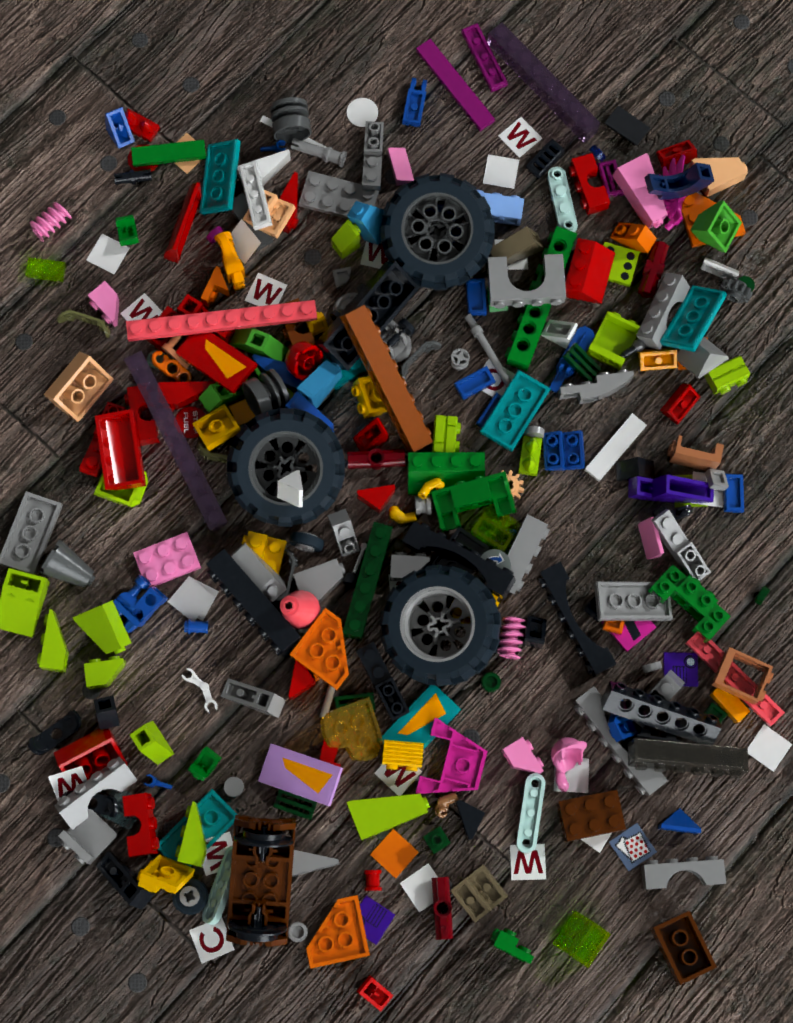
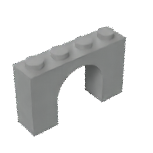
[487,254,566,308]

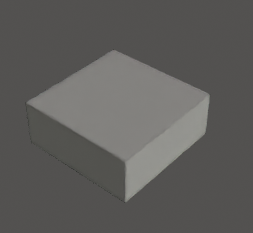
[705,468,729,491]

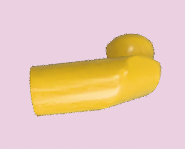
[418,477,445,499]
[389,506,417,524]

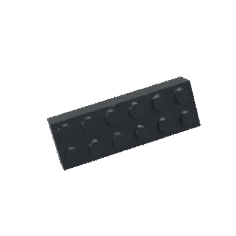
[315,261,420,371]
[206,549,301,658]

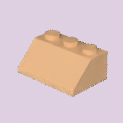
[43,351,114,422]

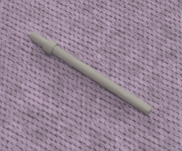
[465,314,511,387]

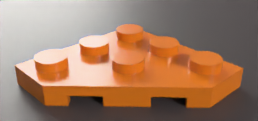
[681,192,746,248]
[289,608,349,690]
[306,895,370,969]

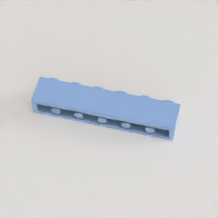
[425,190,524,226]

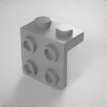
[58,809,117,865]

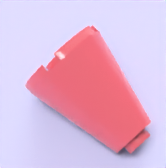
[280,590,320,629]

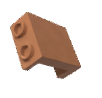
[667,435,724,471]

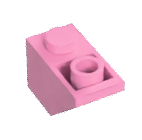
[88,281,119,327]
[501,737,544,774]

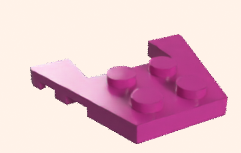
[415,718,488,794]

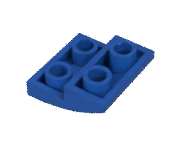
[543,430,585,471]

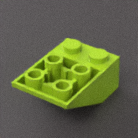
[0,568,50,638]

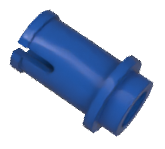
[184,619,208,634]

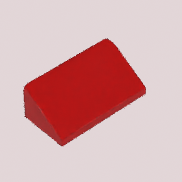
[656,140,697,170]
[660,383,701,424]

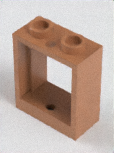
[711,647,774,705]

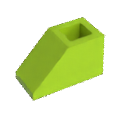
[331,219,361,259]
[84,656,126,690]
[130,721,174,765]

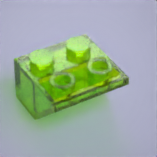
[470,504,522,553]
[552,910,611,968]

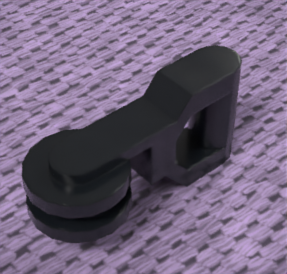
[652,505,693,520]

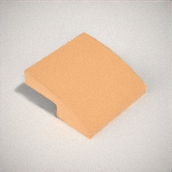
[243,190,296,239]

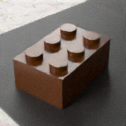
[556,790,626,842]
[650,910,717,985]

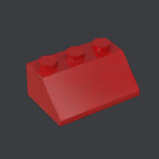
[565,238,615,304]
[54,728,128,780]

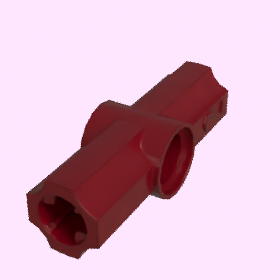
[638,241,669,298]
[347,449,405,470]
[431,877,453,940]

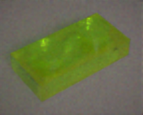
[25,257,66,282]

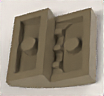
[450,864,508,923]

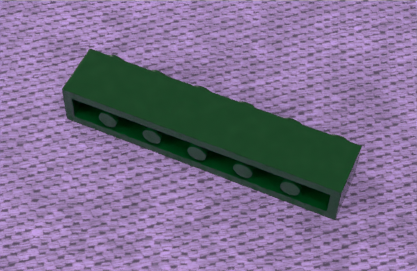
[343,522,393,641]

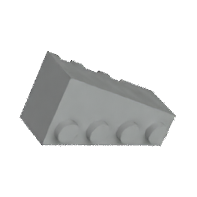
[507,514,550,594]

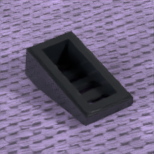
[525,139,565,179]

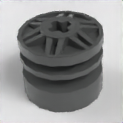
[270,97,312,143]
[242,368,290,416]

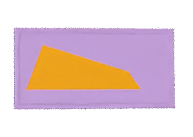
[258,744,343,807]

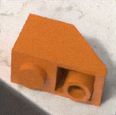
[610,222,657,253]

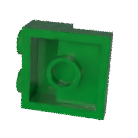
[490,928,534,964]

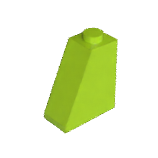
[73,600,131,655]

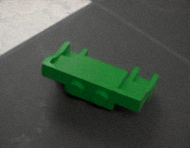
[431,471,517,532]
[648,564,731,644]

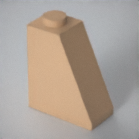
[689,157,748,198]

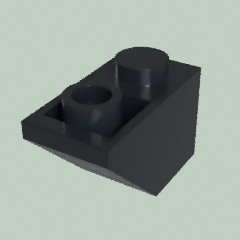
[94,695,120,730]

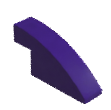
[628,474,714,503]

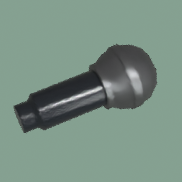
[619,339,645,359]

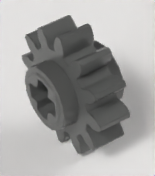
[719,278,753,304]

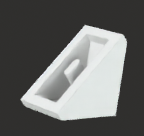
[541,319,578,349]
[277,470,303,507]

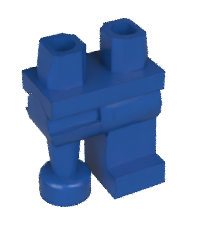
[113,574,169,633]

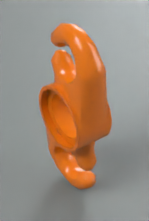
[151,351,192,382]

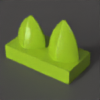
[518,436,542,477]

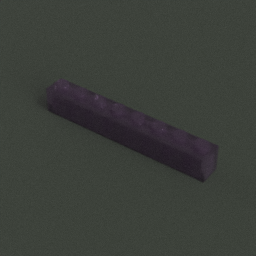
[487,22,600,143]

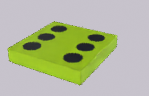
[603,242,640,287]

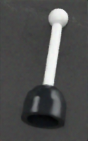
[342,543,367,588]

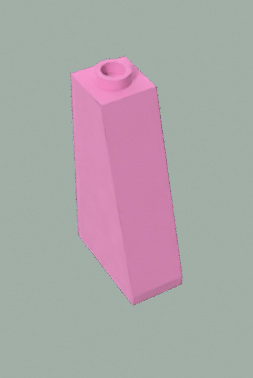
[612,153,668,229]

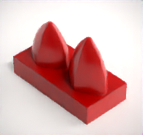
[124,108,160,143]

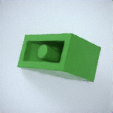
[199,383,243,413]

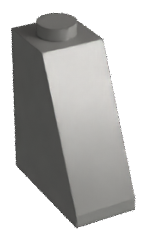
[293,558,346,604]

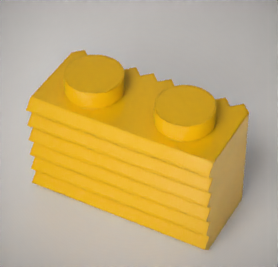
[382,740,424,772]

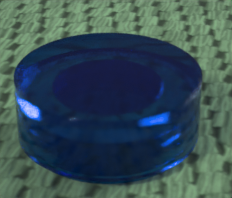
[589,145,606,162]

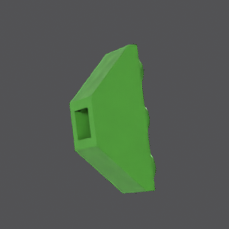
[229,328,288,362]

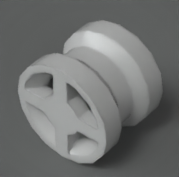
[450,348,470,371]
[415,495,431,515]

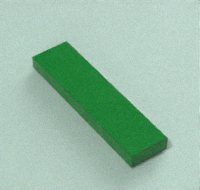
[131,140,206,167]

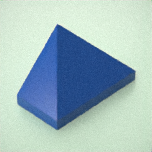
[105,107,135,149]
[658,808,701,834]

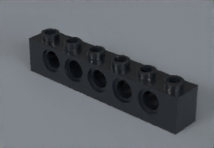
[601,681,722,748]

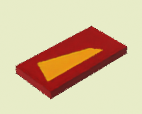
[176,332,258,394]

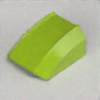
[94,471,148,507]

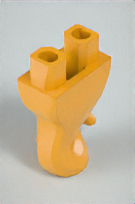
[214,231,246,291]

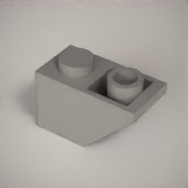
[327,509,360,557]
[390,552,430,582]

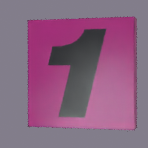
[601,621,656,653]

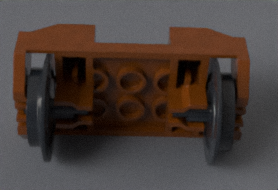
[226,815,296,947]

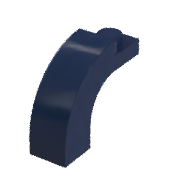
[644,163,714,200]

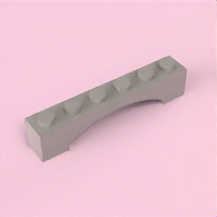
[573,686,668,797]

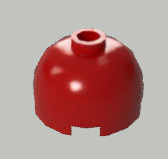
[285,341,323,381]

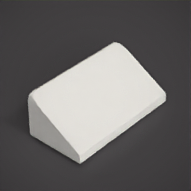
[700,257,739,280]

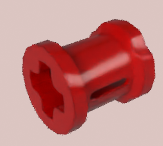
[364,870,382,891]

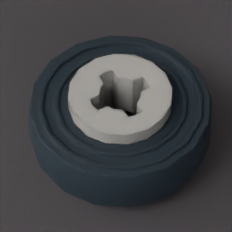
[289,532,324,552]
[172,878,209,915]

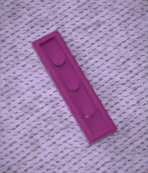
[461,23,508,92]

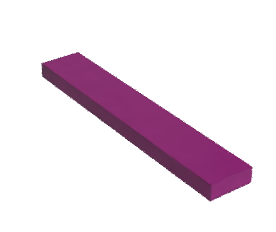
[416,39,495,132]

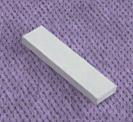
[238,160,273,231]
[584,413,647,482]

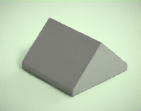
[677,337,729,379]

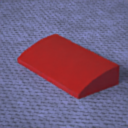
[164,182,202,263]
[95,409,146,490]

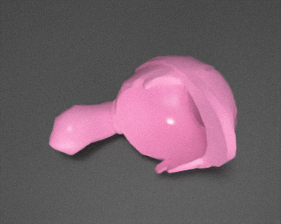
[551,737,587,793]

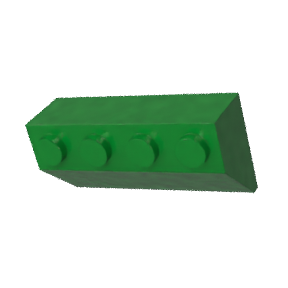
[408,452,485,495]

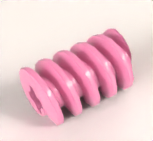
[30,202,72,242]
[497,616,526,659]

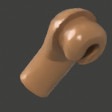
[435,792,458,818]

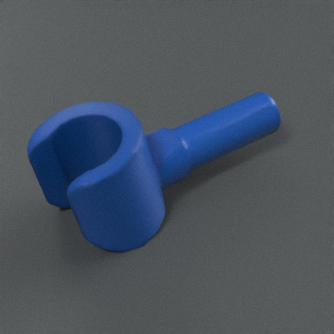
[260,140,286,153]
[144,774,173,790]

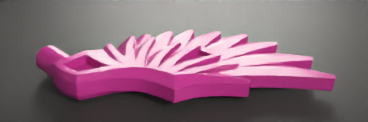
[659,155,687,231]

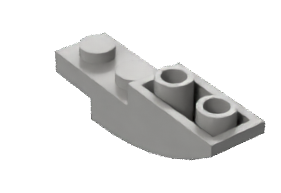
[362,121,384,190]
[558,370,634,405]
[651,509,711,581]

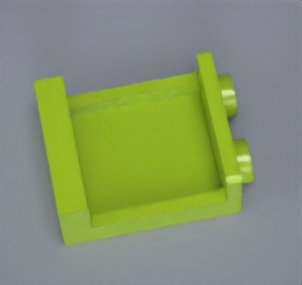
[587,311,640,370]

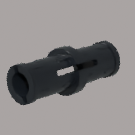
[114,169,152,185]

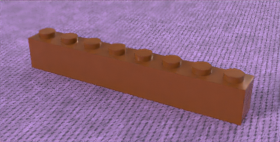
[340,305,433,452]

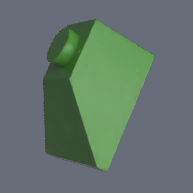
[691,200,742,253]

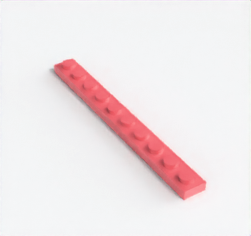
[126,300,317,342]

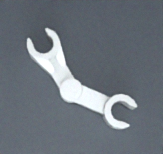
[182,668,218,713]

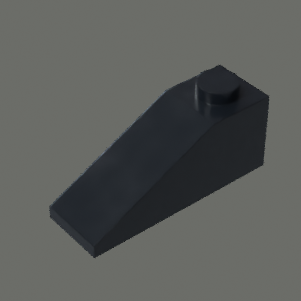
[96,851,155,909]

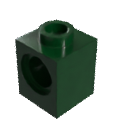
[423,826,451,855]

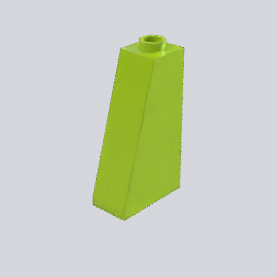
[346,793,430,841]

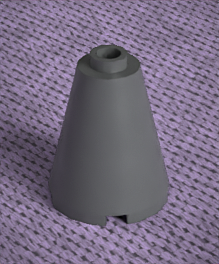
[39,539,95,588]

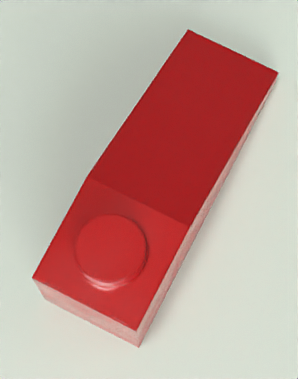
[279,172,299,234]
[158,381,216,412]

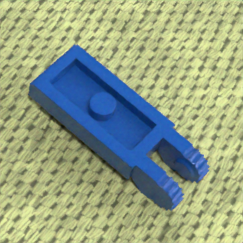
[402,78,427,128]

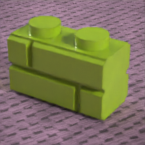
[704,356,750,395]
[432,415,461,452]

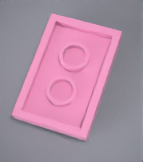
[133,532,201,589]

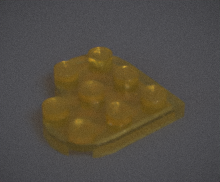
[320,697,383,761]

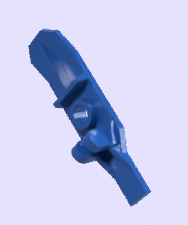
[549,326,595,393]

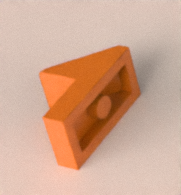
[200,266,230,307]

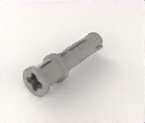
[291,138,347,167]

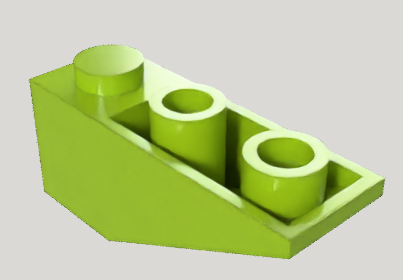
[37,609,69,673]
[175,801,208,868]

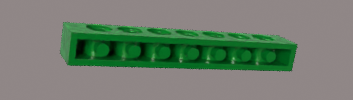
[505,226,578,371]

